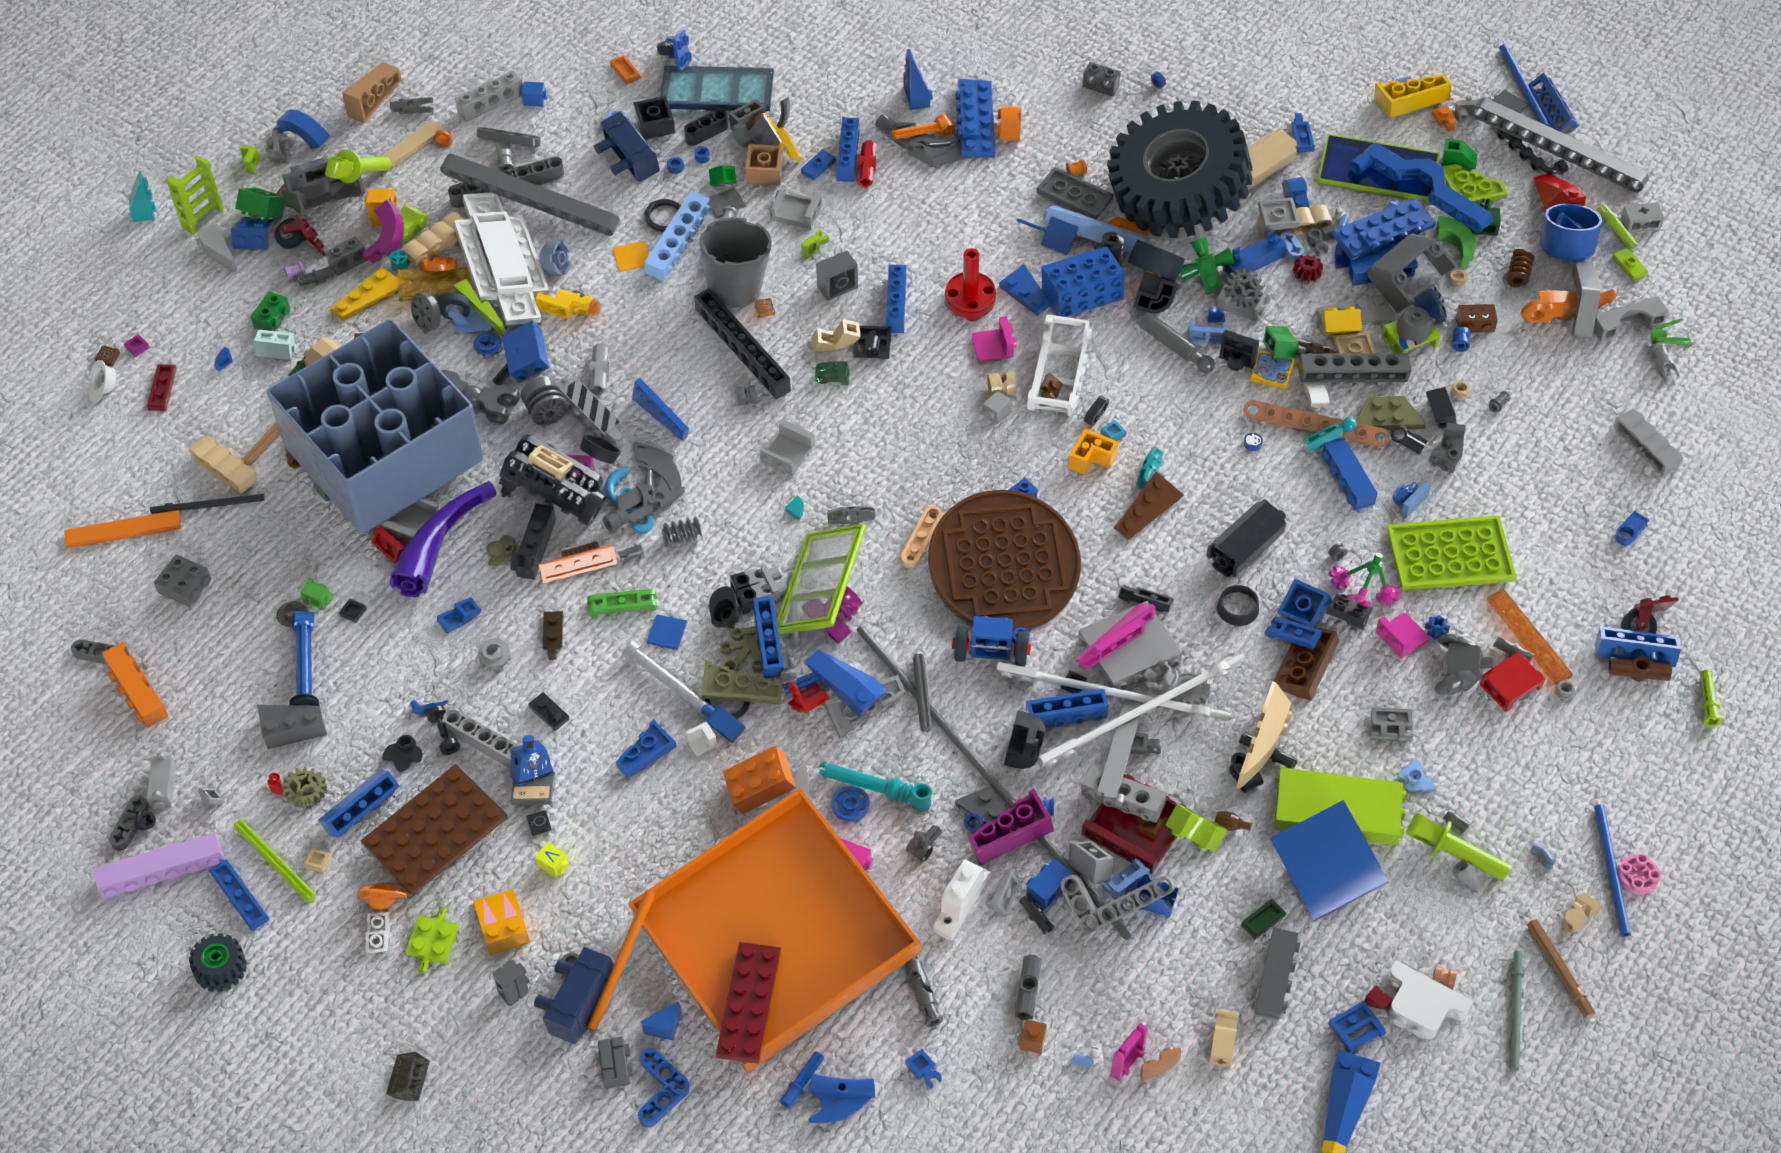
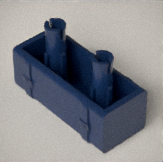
[593,111,660,182]
[534,947,613,1044]

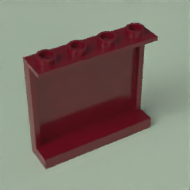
[1081,774,1186,874]

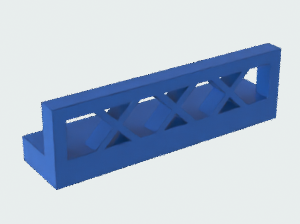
[1528,73,1580,132]

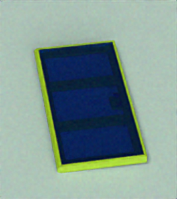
[1317,134,1440,203]

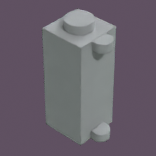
[147,753,176,809]

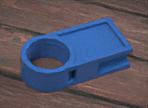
[1615,510,1650,546]

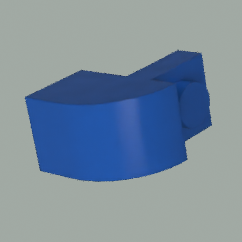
[1282,177,1309,208]

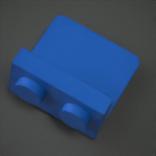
[231,217,274,249]

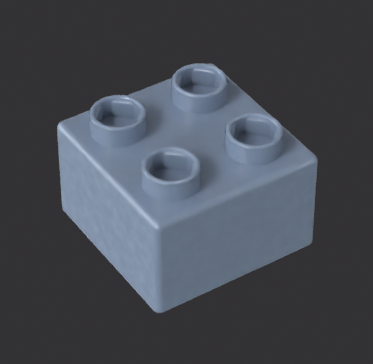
[267,319,483,533]

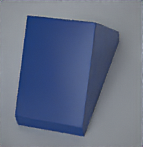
[640,1001,682,1040]

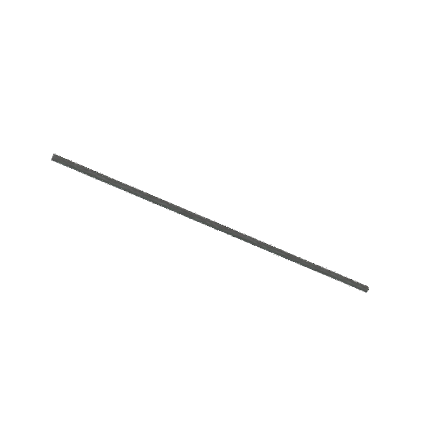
[857,626,1131,940]

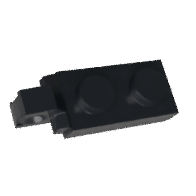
[1118,585,1174,612]

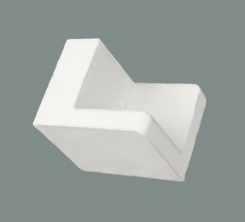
[685,722,717,756]

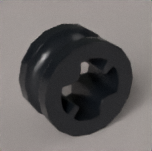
[134,811,156,830]

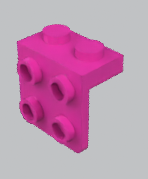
[972,316,1017,362]
[1375,613,1429,659]

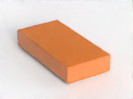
[610,55,641,85]

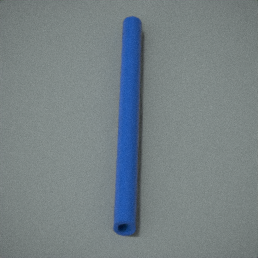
[1499,44,1550,127]
[1594,804,1631,937]

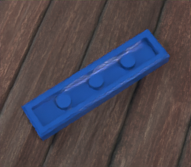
[209,859,270,931]

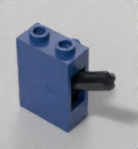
[492,320,550,386]

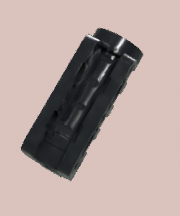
[499,434,607,527]

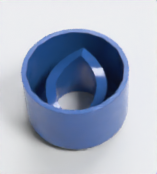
[1540,204,1602,261]

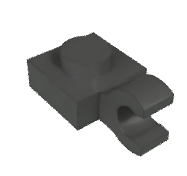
[1130,733,1162,755]

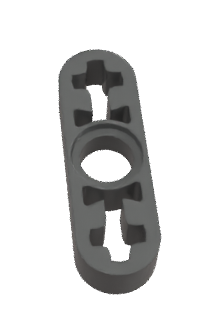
[71,640,115,664]
[109,796,149,851]

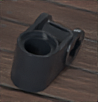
[1229,752,1263,793]

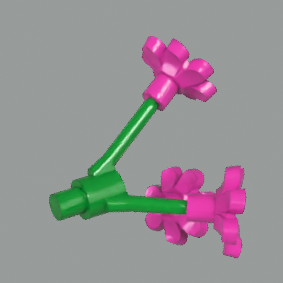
[1328,553,1401,607]

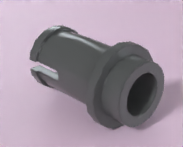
[1489,391,1511,412]
[618,544,644,563]
[1443,809,1471,833]

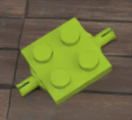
[406,907,459,974]

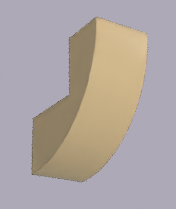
[811,319,860,352]

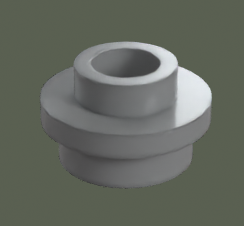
[1555,681,1575,700]

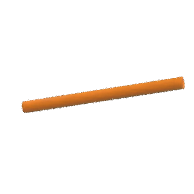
[587,889,656,1031]

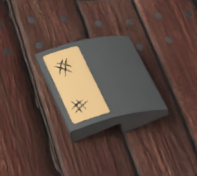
[510,772,555,805]

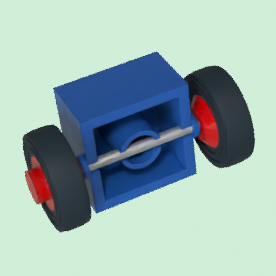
[952,616,1031,667]

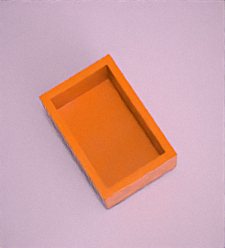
[723,745,796,814]

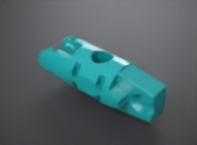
[1136,446,1164,489]

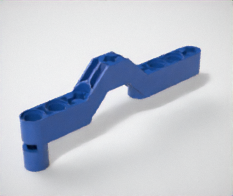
[1349,142,1493,232]

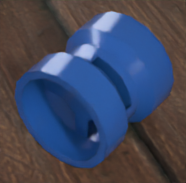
[1452,326,1471,352]

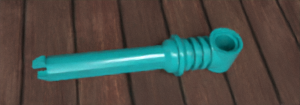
[819,762,932,812]

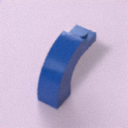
[273,110,330,150]

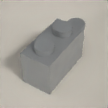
[1069,840,1114,884]

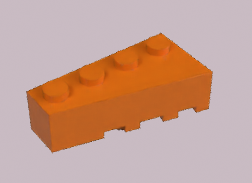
[102,642,168,728]

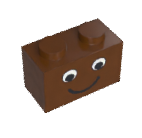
[1456,304,1498,333]

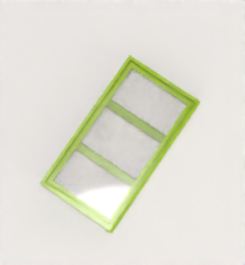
[777,524,866,634]

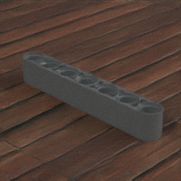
[448,156,564,208]

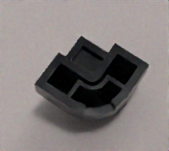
[1133,272,1179,314]
[1004,710,1045,769]

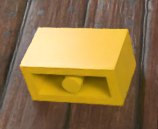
[1322,307,1362,336]

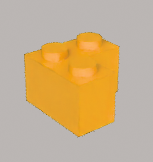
[364,189,397,226]
[1068,429,1119,475]

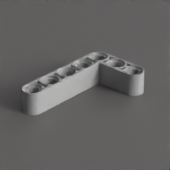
[1572,261,1600,338]
[1061,875,1176,933]

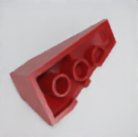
[1534,174,1586,212]

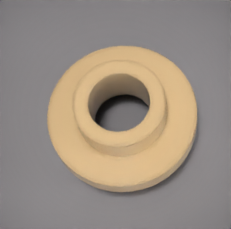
[1451,381,1470,398]

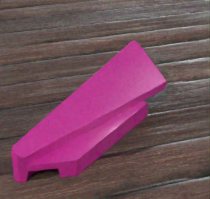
[1076,603,1155,670]

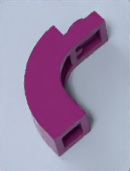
[362,200,404,263]

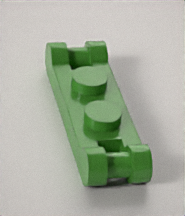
[587,589,657,617]

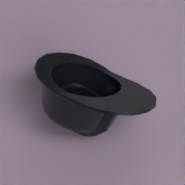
[709,586,741,629]

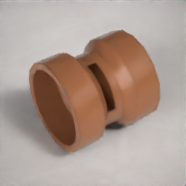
[1432,965,1457,990]

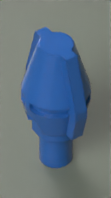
[1392,482,1418,506]

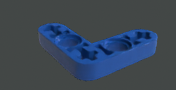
[638,1048,690,1128]

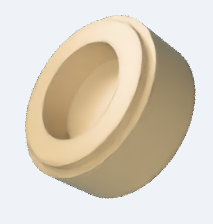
[1448,269,1467,287]

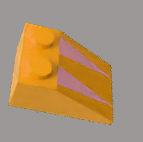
[473,889,530,956]

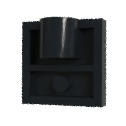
[853,325,892,359]
[1219,330,1259,371]
[1326,594,1373,630]

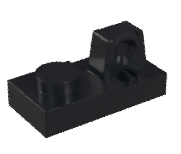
[528,692,570,731]

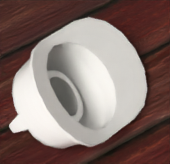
[89,360,116,403]

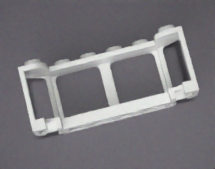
[1027,314,1092,416]

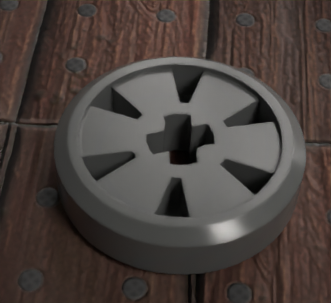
[411,292,441,332]

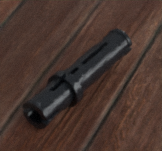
[1239,732,1298,769]

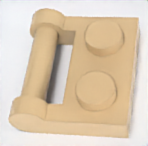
[527,445,574,480]

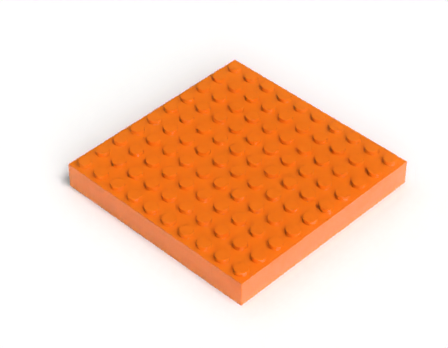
[628,787,922,1073]

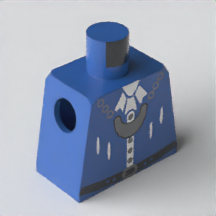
[510,735,554,786]

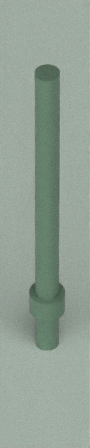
[1511,951,1524,1071]

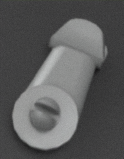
[781,656,802,684]

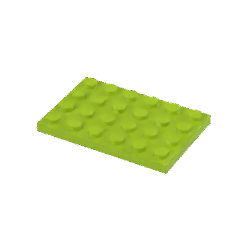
[1386,515,1517,591]

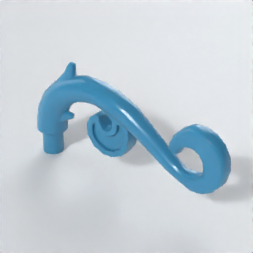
[602,466,654,534]

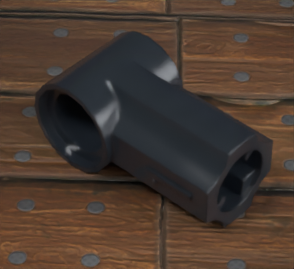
[1390,425,1428,455]

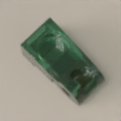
[814,361,850,385]

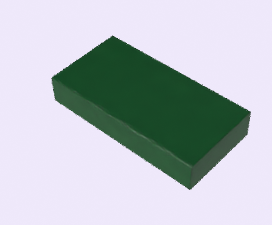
[1241,899,1286,940]

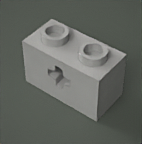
[1621,202,1664,233]

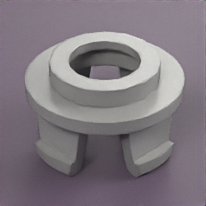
[477,638,511,673]
[1143,660,1178,695]

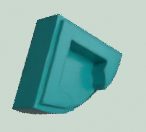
[785,495,804,520]

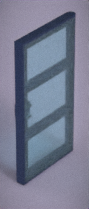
[660,66,775,111]

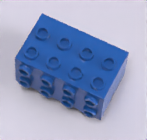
[1042,247,1125,317]

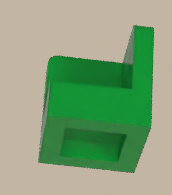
[709,165,737,186]

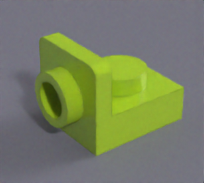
[240,145,260,174]

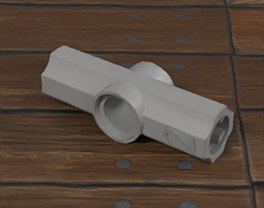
[589,343,609,395]

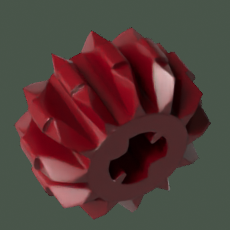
[1293,253,1323,284]

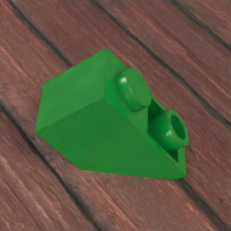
[1441,138,1477,169]

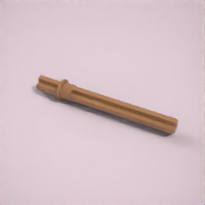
[242,423,280,466]
[1527,919,1596,1019]

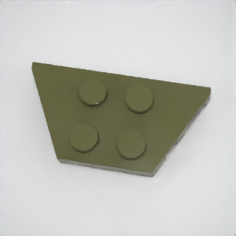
[1356,396,1426,430]

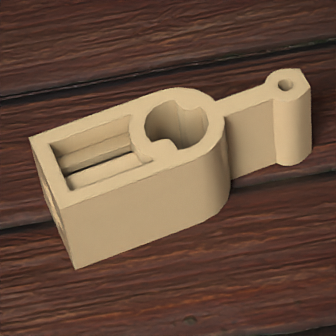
[1209,1008,1239,1068]

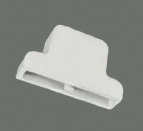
[933,860,991,941]
[1388,961,1473,1039]

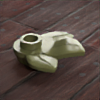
[486,535,520,566]

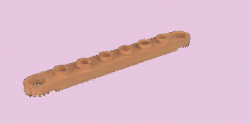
[1244,400,1390,448]

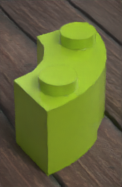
[400,205,429,244]
[1166,804,1228,852]

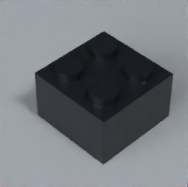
[633,96,675,140]

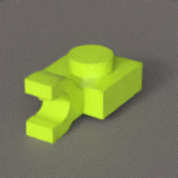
[801,229,829,259]

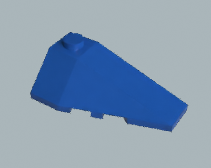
[903,49,933,110]
[804,649,888,718]

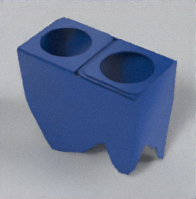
[1135,874,1178,917]

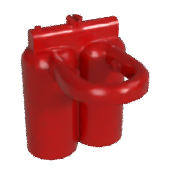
[788,682,829,713]

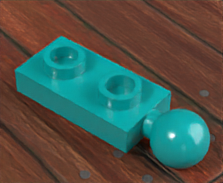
[1304,417,1357,451]

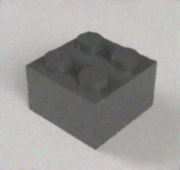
[816,250,858,301]

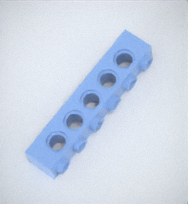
[644,190,711,281]

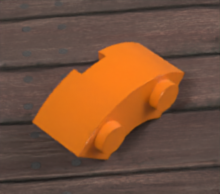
[996,105,1022,141]

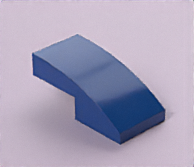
[437,597,481,633]

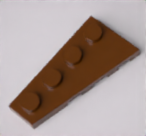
[1114,471,1184,540]

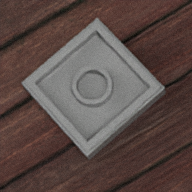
[1258,198,1300,231]

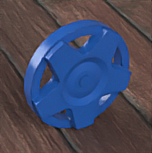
[832,786,870,822]

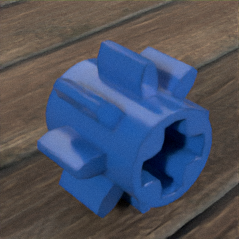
[1424,615,1450,640]

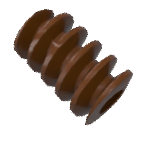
[1506,249,1535,287]

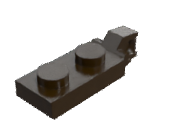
[542,611,564,660]

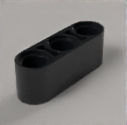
[684,109,728,146]

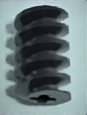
[1101,231,1124,267]

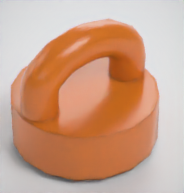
[435,130,453,147]

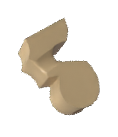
[1562,892,1602,933]

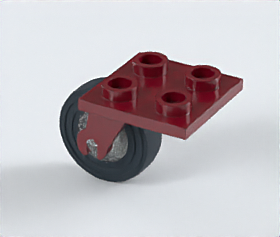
[274,214,326,256]
[1621,595,1679,634]

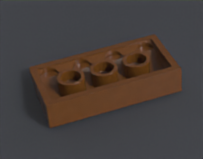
[1273,627,1339,701]

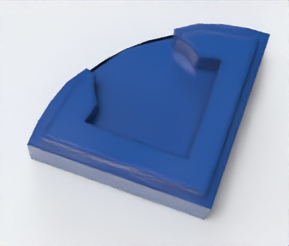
[1207,306,1226,323]
[214,347,233,371]

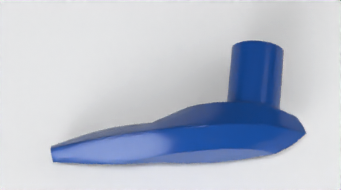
[410,700,448,715]

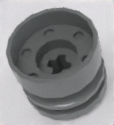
[520,376,568,426]

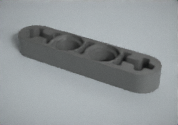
[476,127,541,147]

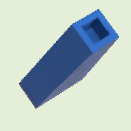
[1348,240,1418,286]

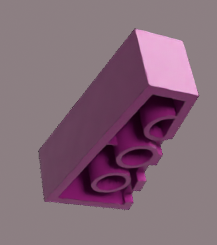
[968,788,1054,865]

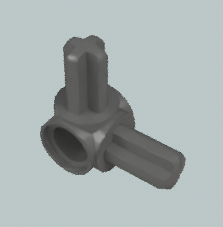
[906,825,942,862]

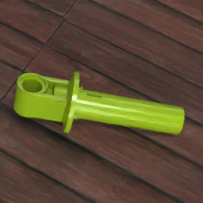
[325,150,391,183]
[1406,813,1511,881]

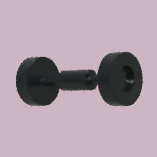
[426,706,460,755]

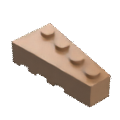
[342,62,402,123]

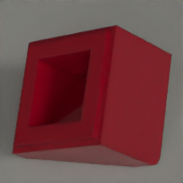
[1364,986,1393,1011]

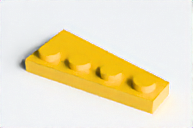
[330,267,407,321]

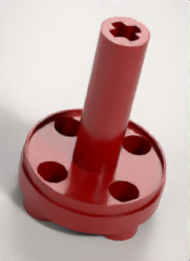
[945,248,996,322]

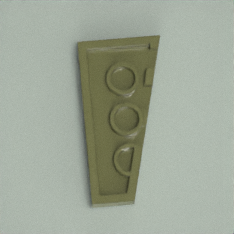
[702,660,782,704]

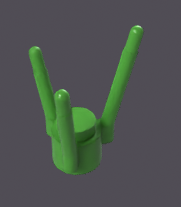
[1651,318,1693,345]

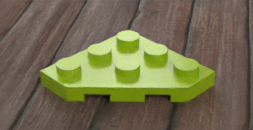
[1444,164,1508,204]

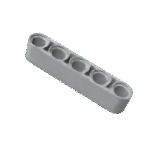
[443,709,519,768]

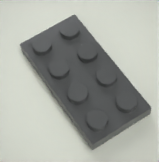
[1036,167,1114,219]

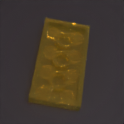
[398,267,470,301]

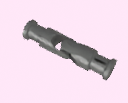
[904,956,943,1027]

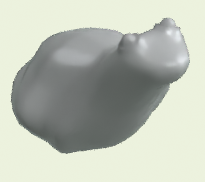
[1453,860,1481,891]

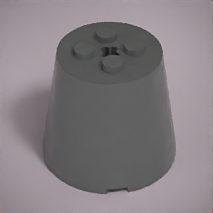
[700,217,772,307]

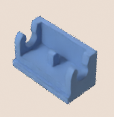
[1189,319,1227,344]
[1102,858,1150,900]

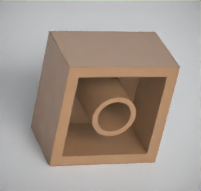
[745,144,784,185]

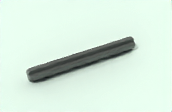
[913,653,932,732]

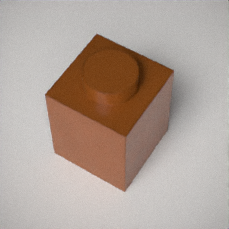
[1020,1019,1047,1054]

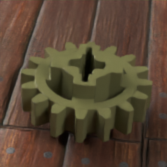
[282,767,327,808]

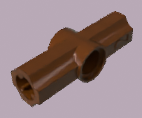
[1608,656,1672,682]

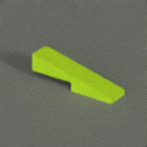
[454,279,507,336]

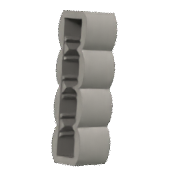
[1614,409,1683,475]

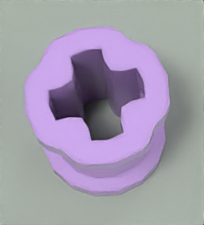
[284,261,306,281]

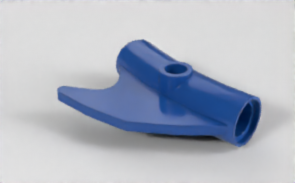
[808,1073,876,1123]

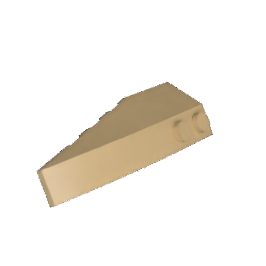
[1236,681,1293,788]

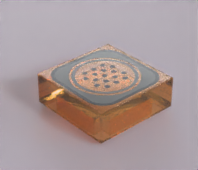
[754,298,775,318]

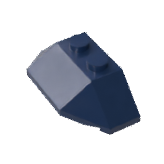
[1413,283,1447,322]

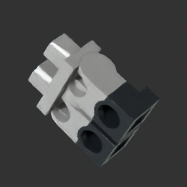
[730,565,787,615]

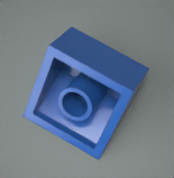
[1277,578,1332,628]

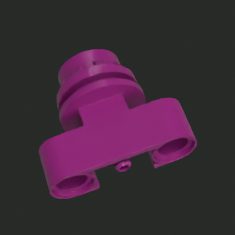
[802,586,863,644]

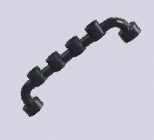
[1496,128,1568,175]

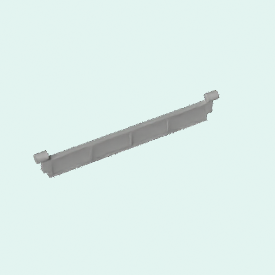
[1097,686,1155,807]

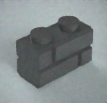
[493,959,529,1006]
[598,1037,633,1089]

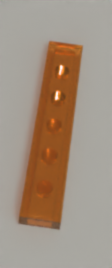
[1487,589,1573,685]

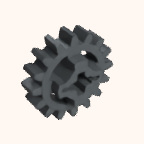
[1224,268,1264,308]

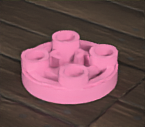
[1618,853,1661,895]

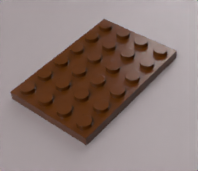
[360,764,508,896]

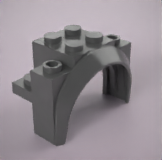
[281,158,365,214]

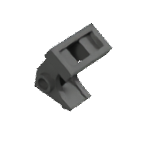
[1429,423,1466,473]

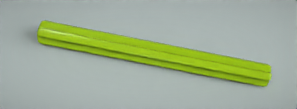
[234,819,316,903]

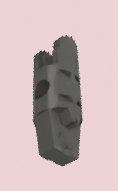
[390,97,434,114]
[827,506,876,524]

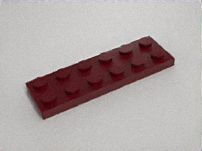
[716,942,781,1064]

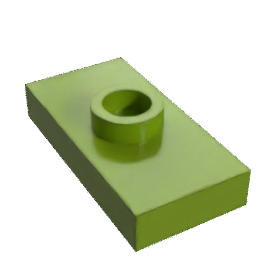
[1612,248,1648,281]

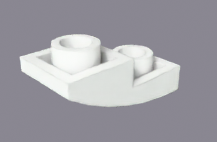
[1303,382,1330,408]
[366,912,390,953]

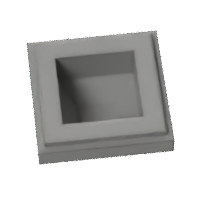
[198,788,225,806]

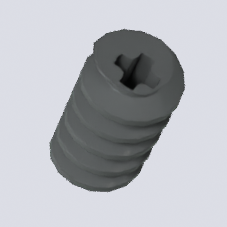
[661,516,703,547]

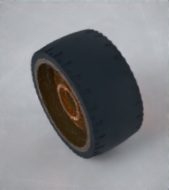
[1128,240,1185,281]

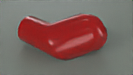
[267,772,283,796]

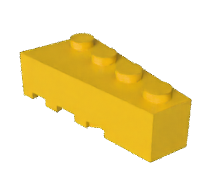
[1374,74,1452,118]

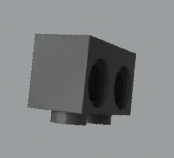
[1082,62,1121,97]
[325,236,368,276]

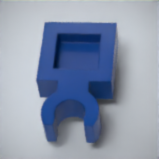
[905,1049,942,1089]

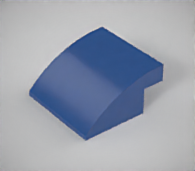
[1270,800,1389,921]

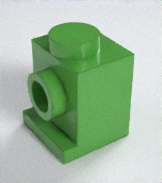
[300,578,333,610]

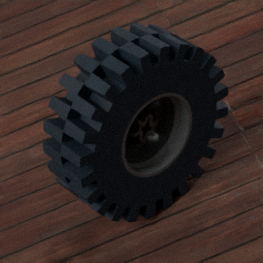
[1107,101,1253,238]

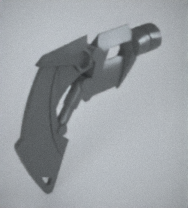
[875,114,972,168]
[603,442,685,532]

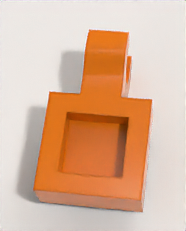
[1431,105,1457,132]

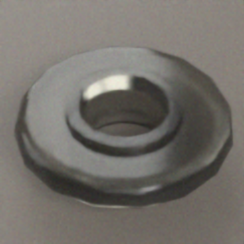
[276,601,307,627]

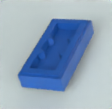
[801,149,836,180]

